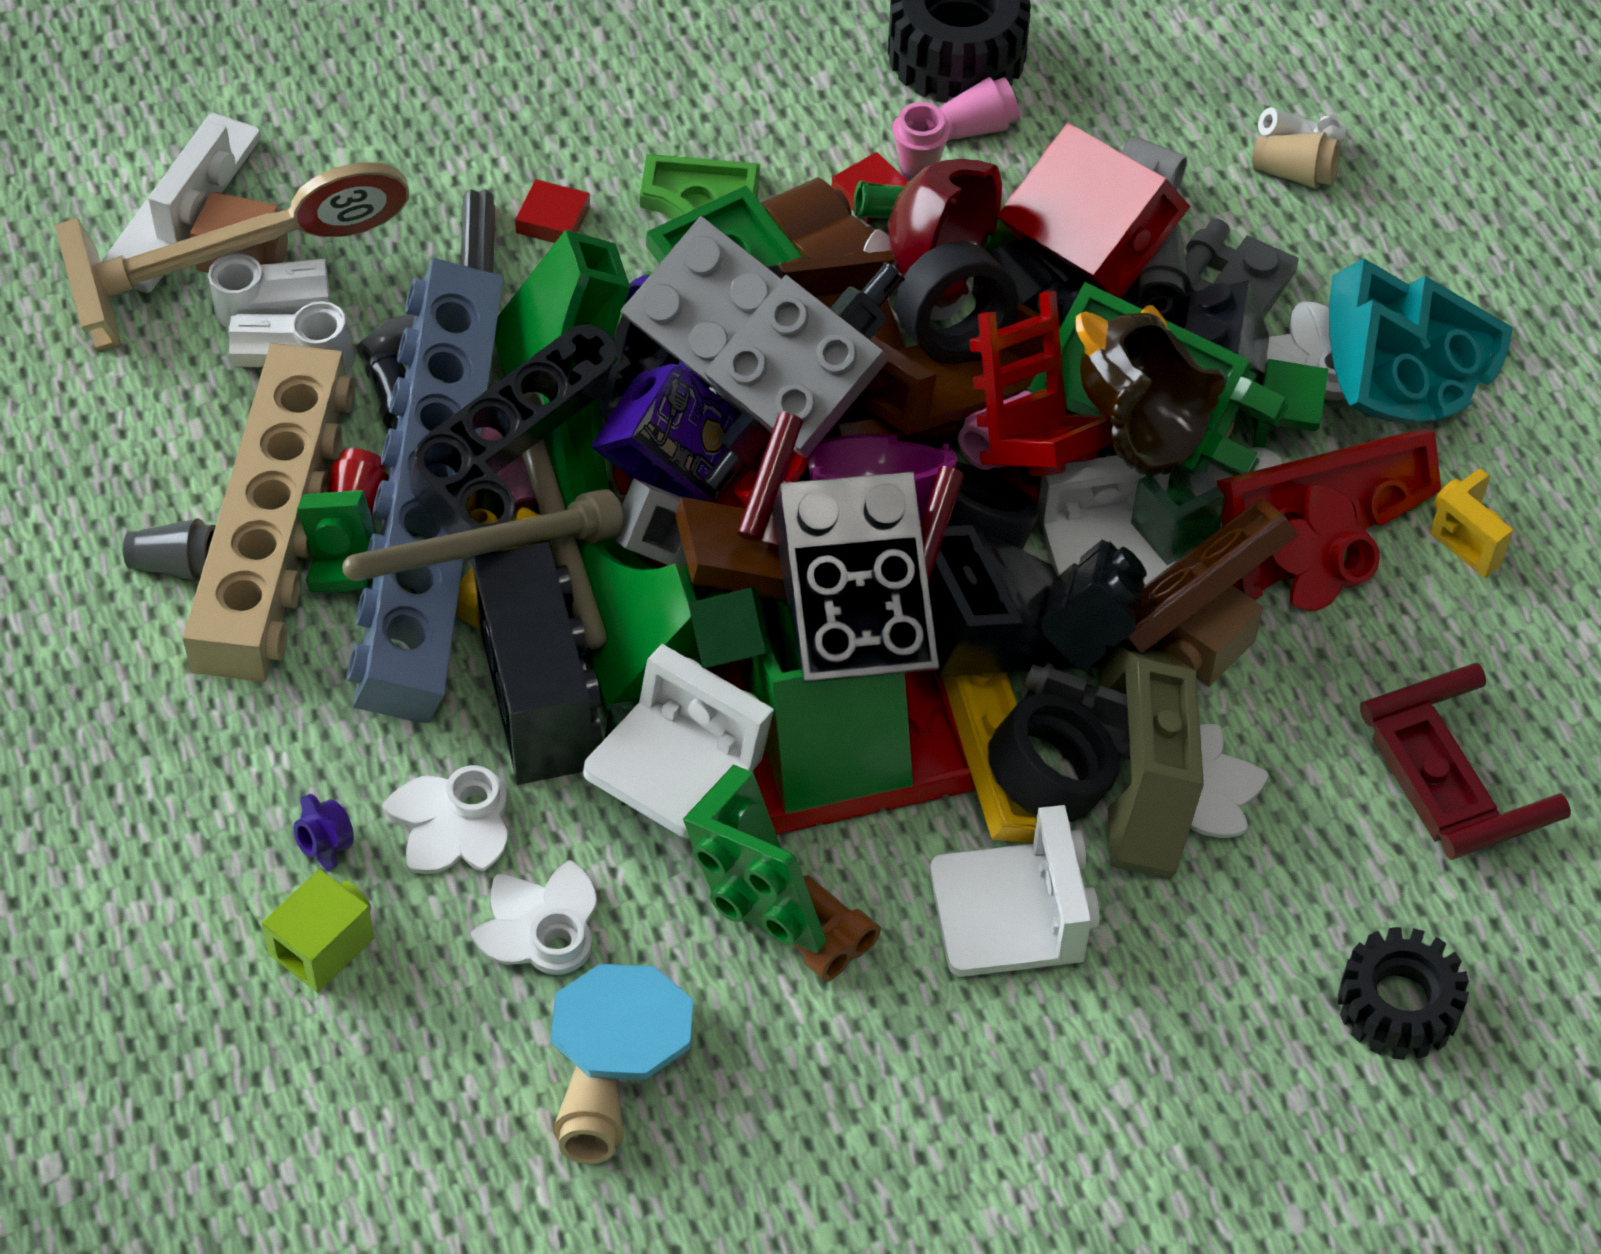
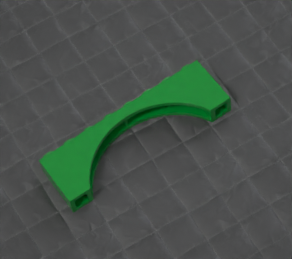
[495,230,730,713]

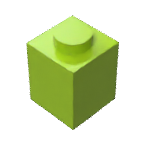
[261,868,374,993]

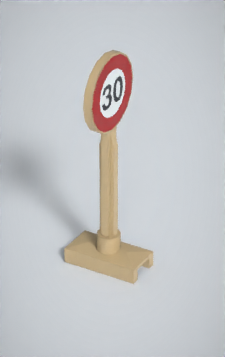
[55,162,409,351]

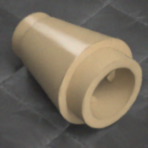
[1252,132,1340,189]
[553,1065,624,1164]

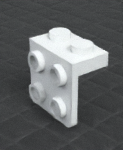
[1038,455,1181,585]
[583,644,774,838]
[930,805,1099,977]

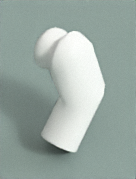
[1258,107,1347,142]

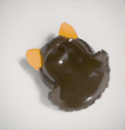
[1076,305,1227,476]

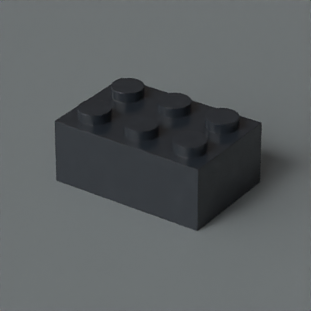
[472,542,603,785]

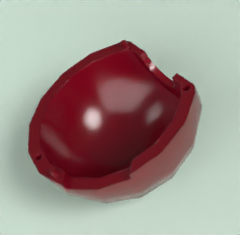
[888,159,1002,309]

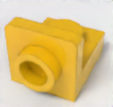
[1430,468,1513,578]

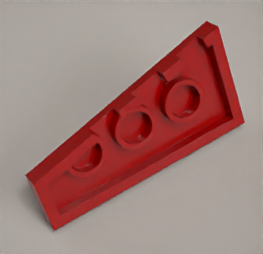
[1217,429,1441,600]

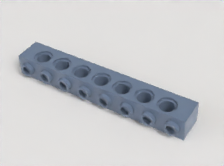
[347,258,503,723]

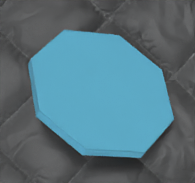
[551,964,693,1080]

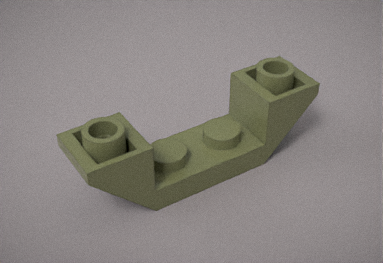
[1100,640,1204,879]

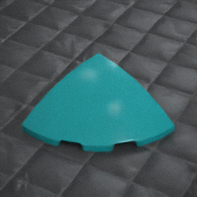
[1329,258,1513,424]

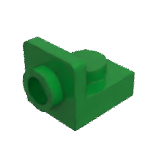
[297,490,377,593]

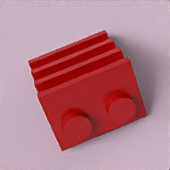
[970,291,1113,476]

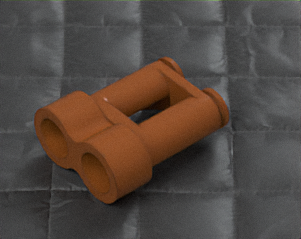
[792,875,881,982]

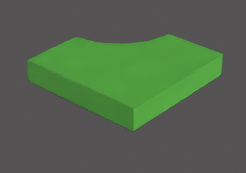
[640,154,760,220]

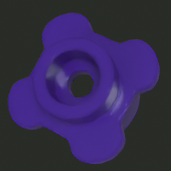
[294,794,354,871]

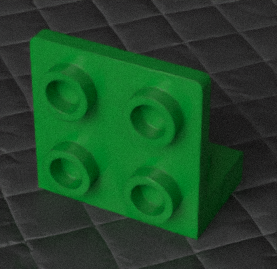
[683,764,827,953]

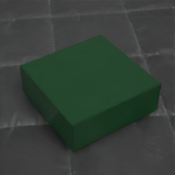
[688,587,772,668]

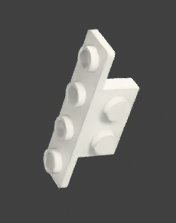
[101,113,260,293]

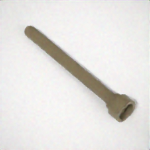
[522,392,607,650]
[342,489,623,581]

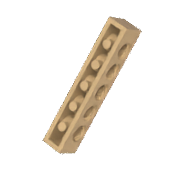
[182,343,355,682]

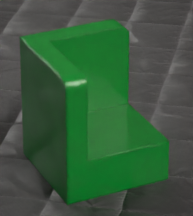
[1252,359,1328,448]

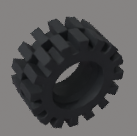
[1338,927,1469,1060]

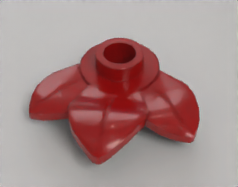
[1270,485,1380,611]

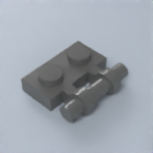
[1185,219,1299,320]

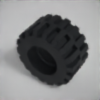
[888,0,1031,103]

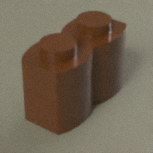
[761,177,875,259]

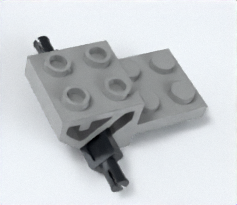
[620,216,905,497]

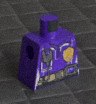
[591,362,736,503]

